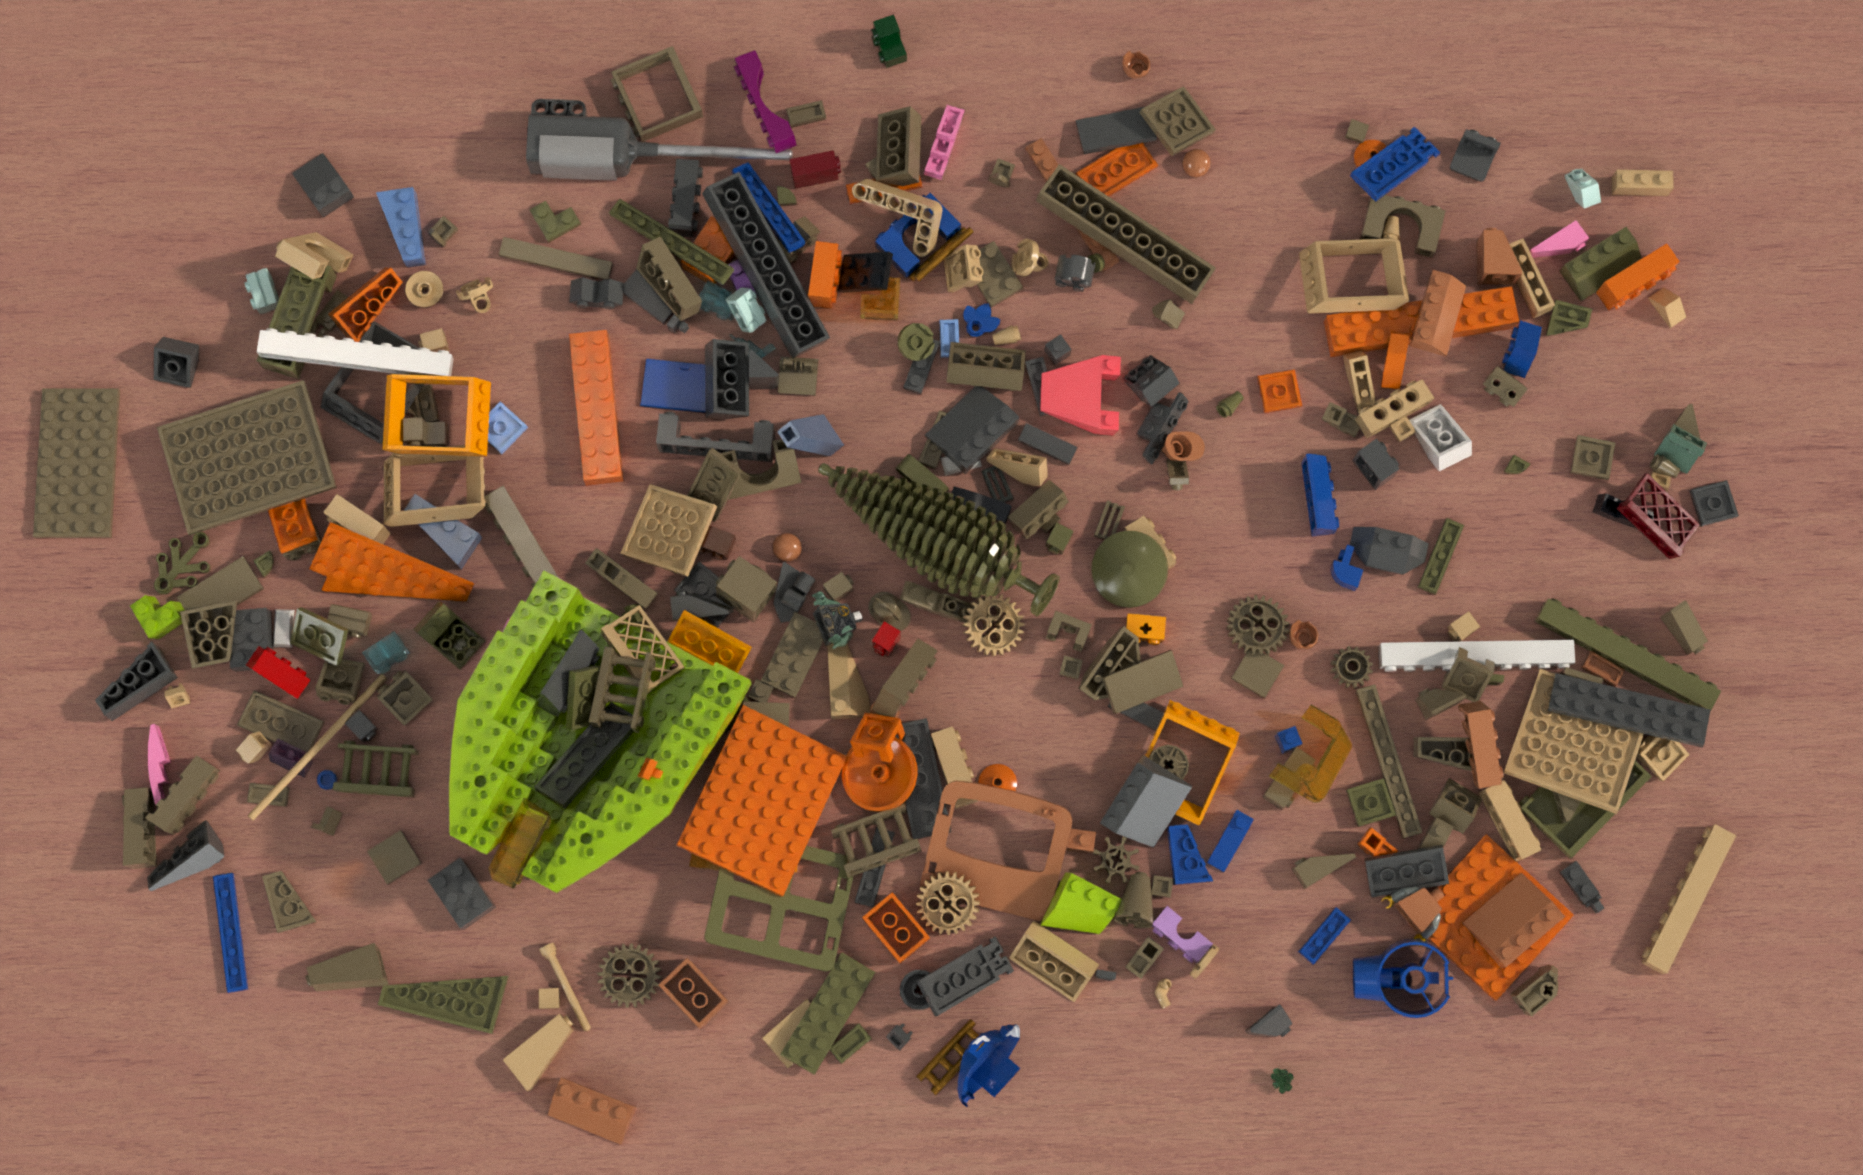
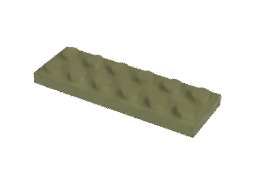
[780,952,876,1075]

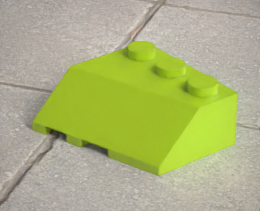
[1040,872,1122,934]

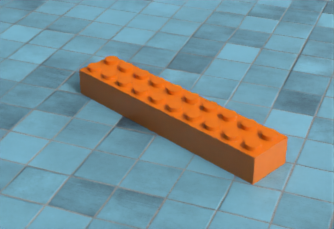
[1324,286,1519,357]

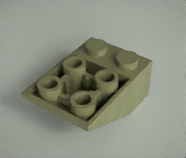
[413,601,485,670]

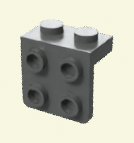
[1450,129,1501,182]

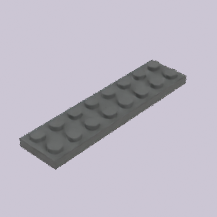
[1547,673,1710,748]

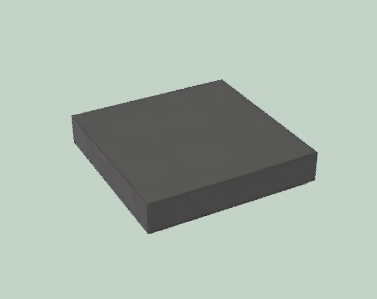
[1689,480,1739,527]

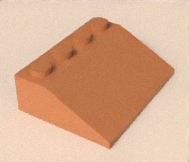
[1463,873,1565,969]

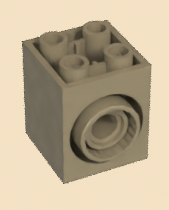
[715,556,777,622]

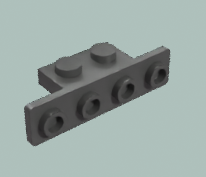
[1136,392,1189,464]

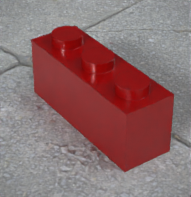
[246,646,310,699]

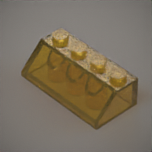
[488,798,551,889]

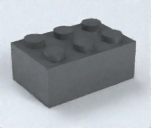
[230,608,273,672]
[428,858,496,930]

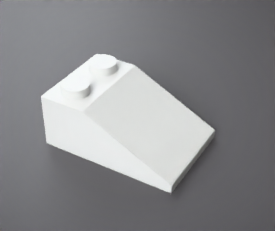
[1409,404,1472,471]

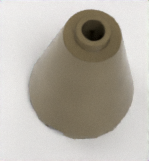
[1114,872,1154,929]

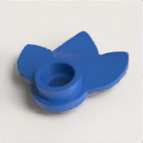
[963,303,1000,337]

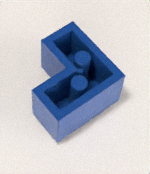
[1502,320,1542,378]

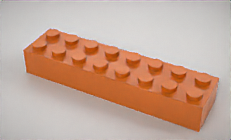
[569,330,624,486]

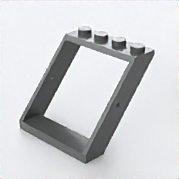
[320,321,425,444]

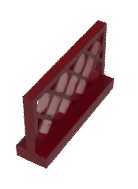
[1617,473,1700,559]

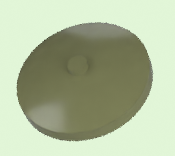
[1092,531,1168,608]

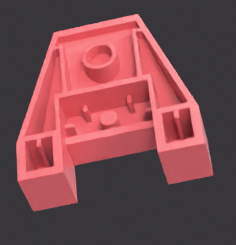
[1040,355,1121,436]

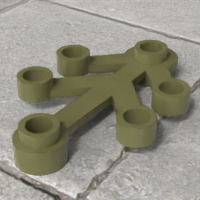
[154,532,211,594]

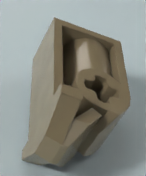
[1510,964,1558,1017]

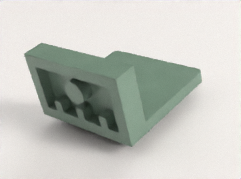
[1654,424,1707,474]

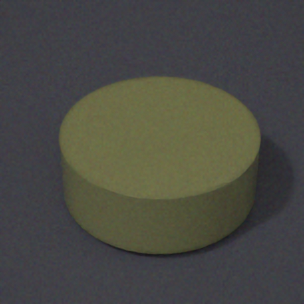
[1088,253,1105,273]

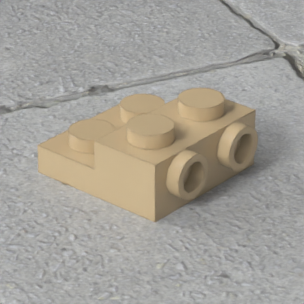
[944,244,984,293]
[1636,735,1690,781]

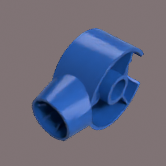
[1353,939,1453,1018]

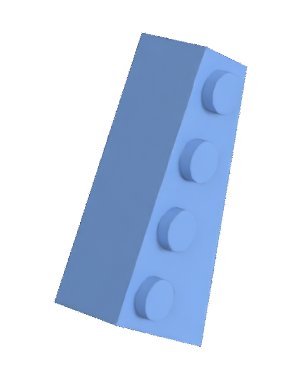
[376,187,426,268]

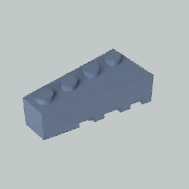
[404,494,482,570]

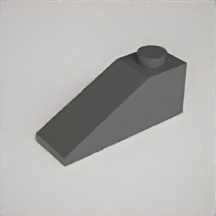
[670,591,734,620]

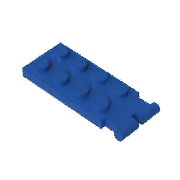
[1350,127,1441,202]

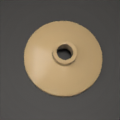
[405,271,443,308]

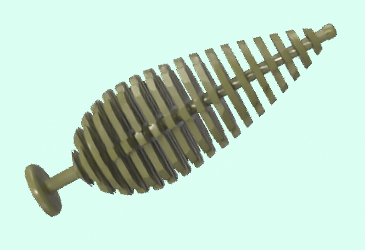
[818,463,1060,616]

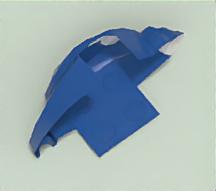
[957,1024,1021,1107]

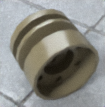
[1149,745,1189,780]

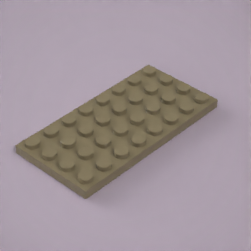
[33,388,120,538]

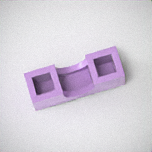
[1152,906,1213,963]

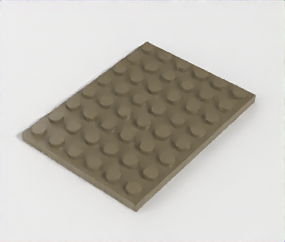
[157,380,337,535]

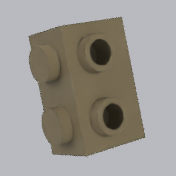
[1483,365,1528,407]

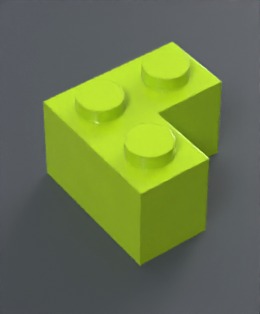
[130,595,185,639]

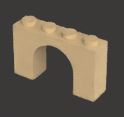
[275,232,354,279]

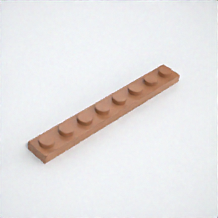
[1025,138,1119,272]

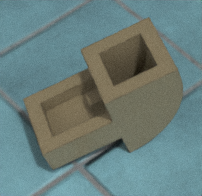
[1126,936,1164,979]

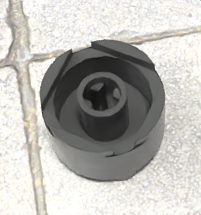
[1054,254,1096,292]
[900,970,930,1011]

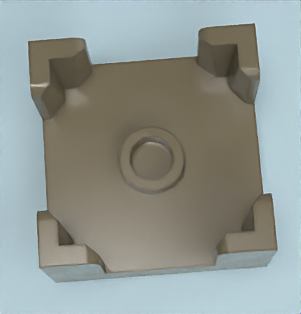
[1046,611,1092,652]
[1442,647,1495,702]

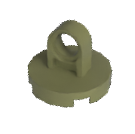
[897,323,935,361]

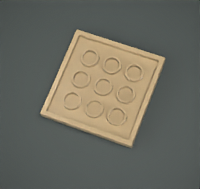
[620,484,717,577]

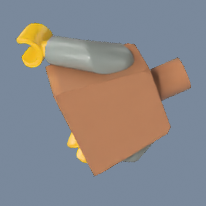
[1381,887,1444,947]

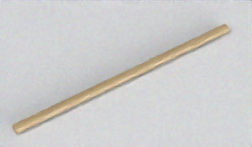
[247,674,387,821]

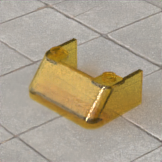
[1269,704,1352,803]

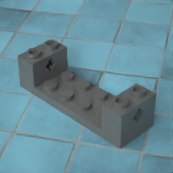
[656,412,776,462]

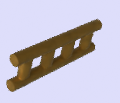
[909,227,974,282]
[916,1019,984,1095]

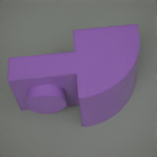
[728,259,757,295]

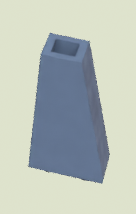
[777,414,844,456]

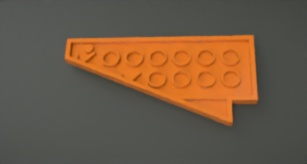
[309,522,474,601]

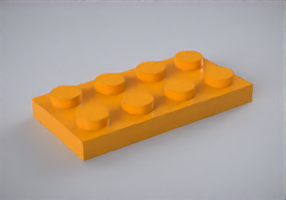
[667,610,752,673]

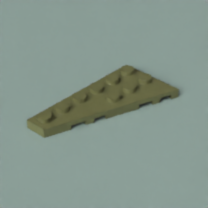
[378,976,509,1034]

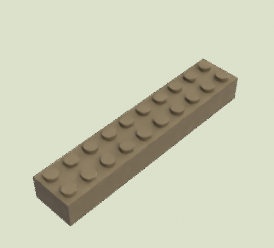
[1036,164,1216,304]

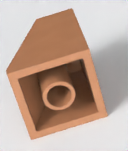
[1477,228,1522,285]

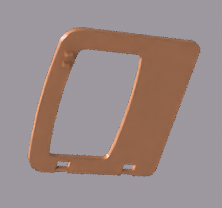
[920,780,1072,921]

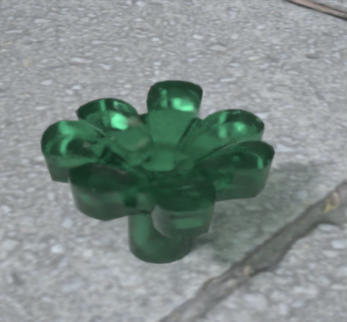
[1271,1068,1294,1094]

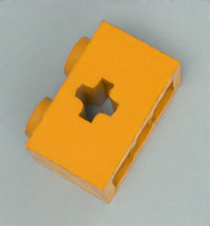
[1125,613,1166,645]

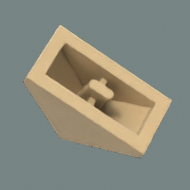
[1648,287,1686,328]

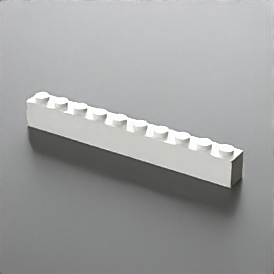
[257,328,454,376]
[1378,640,1575,672]

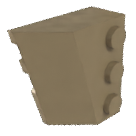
[180,600,237,669]

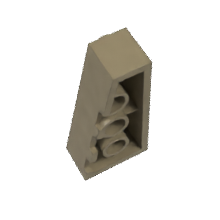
[636,236,702,321]
[872,638,938,717]
[1413,737,1472,772]
[122,787,157,869]

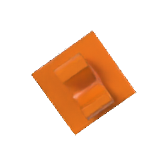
[638,758,663,780]

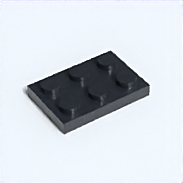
[838,252,893,293]

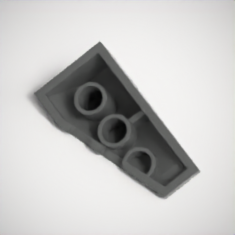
[147,820,225,891]

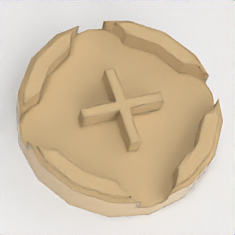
[1190,944,1220,979]

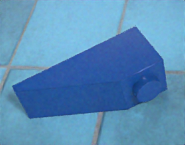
[1207,810,1254,872]

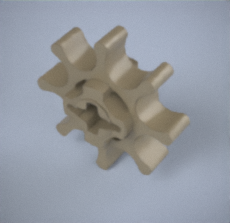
[1093,837,1139,884]

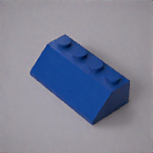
[1301,454,1339,537]

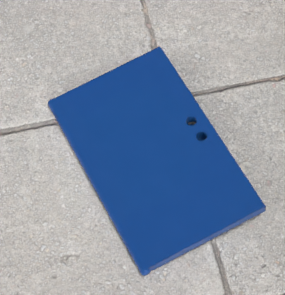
[640,359,706,413]

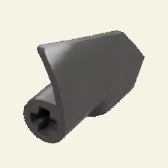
[773,562,815,623]

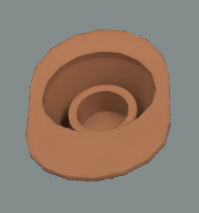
[1161,431,1205,461]

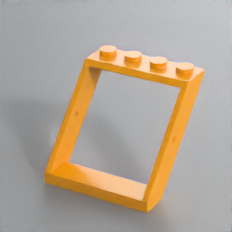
[382,374,491,457]
[1144,700,1240,825]

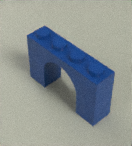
[875,193,961,278]

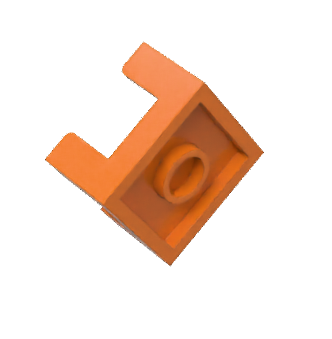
[850,712,905,763]

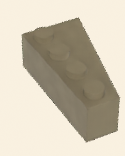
[145,755,220,835]

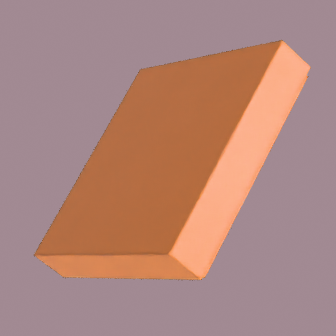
[1257,369,1302,413]

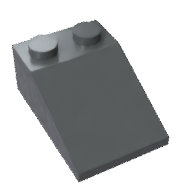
[292,153,354,218]

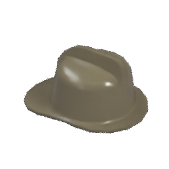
[868,592,911,631]

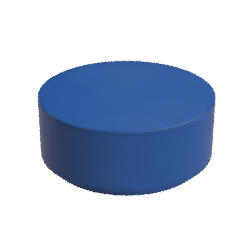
[317,770,338,790]

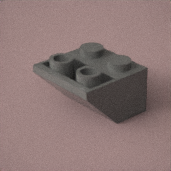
[1122,355,1180,407]

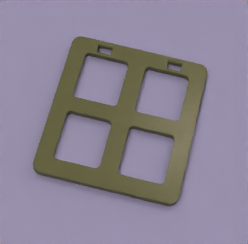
[704,846,853,972]

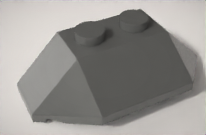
[1350,527,1428,575]

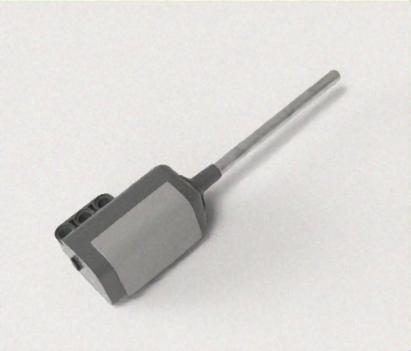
[526,99,793,181]

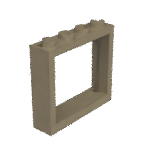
[610,46,703,142]

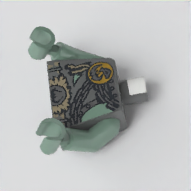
[812,591,862,649]

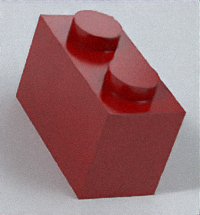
[872,621,901,657]

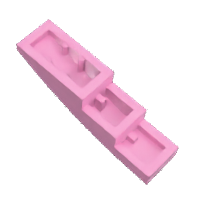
[924,105,965,180]
[148,724,171,805]

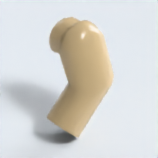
[1155,978,1172,1009]

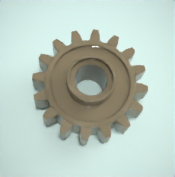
[1330,646,1373,689]

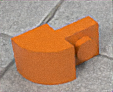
[1358,827,1398,857]

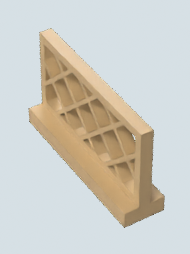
[600,605,684,694]

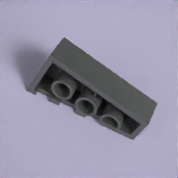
[668,159,703,238]
[95,641,178,721]

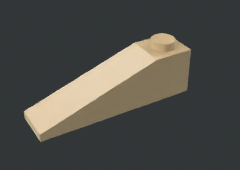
[827,643,870,719]

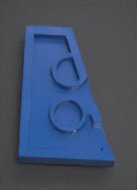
[1167,824,1213,885]

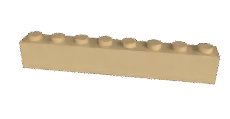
[1642,824,1736,974]

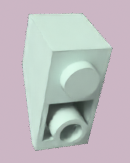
[1565,168,1601,209]

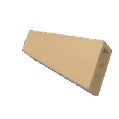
[503,1014,574,1091]

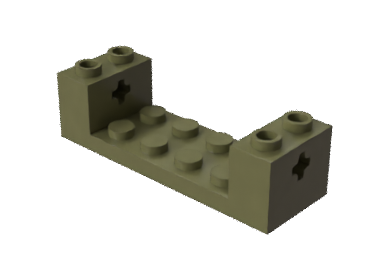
[257,266,337,379]

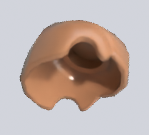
[1122,51,1151,78]
[1182,149,1211,178]
[772,533,802,562]
[1289,620,1319,650]

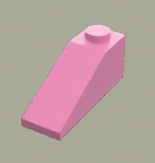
[1530,220,1589,258]

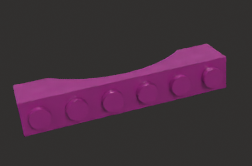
[734,50,797,154]

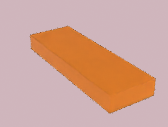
[1381,331,1410,389]

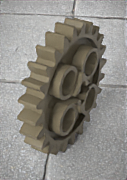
[1226,595,1290,657]
[597,943,662,1008]

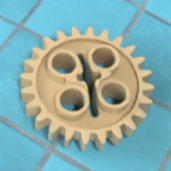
[962,594,1025,656]
[916,871,980,935]

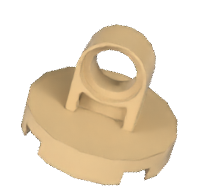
[1011,238,1048,277]
[456,277,493,313]

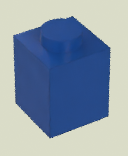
[1275,726,1303,754]

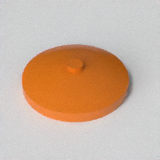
[842,737,918,812]

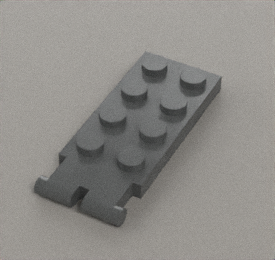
[916,936,1014,1017]

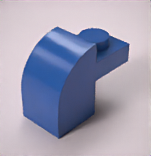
[1331,545,1363,591]

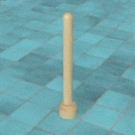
[539,943,590,1031]

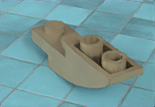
[585,548,658,609]
[900,581,973,623]

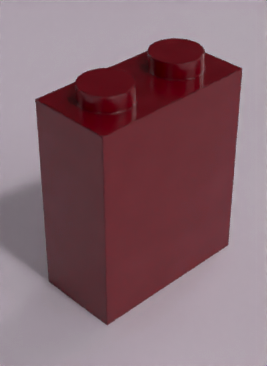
[790,150,841,189]

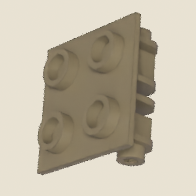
[778,356,818,396]

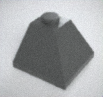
[1245,1004,1293,1037]

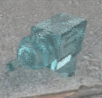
[729,334,776,358]

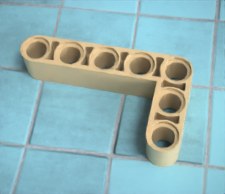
[852,179,942,257]

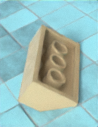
[1009,921,1099,1002]

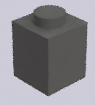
[1044,334,1072,365]
[345,710,378,742]

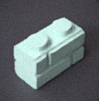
[244,268,279,314]
[726,288,766,333]

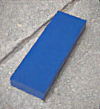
[1298,907,1351,965]

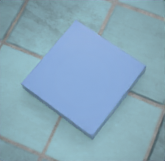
[488,401,528,454]

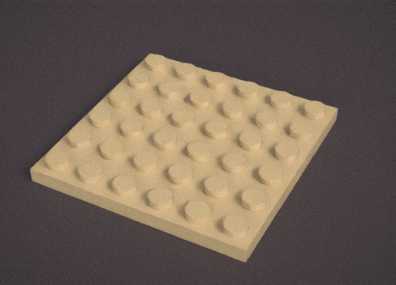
[1503,669,1644,814]

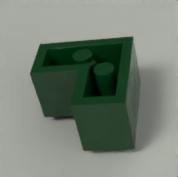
[871,14,907,68]

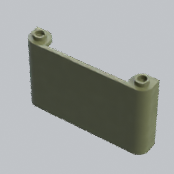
[1519,760,1652,859]

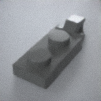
[1559,861,1604,913]

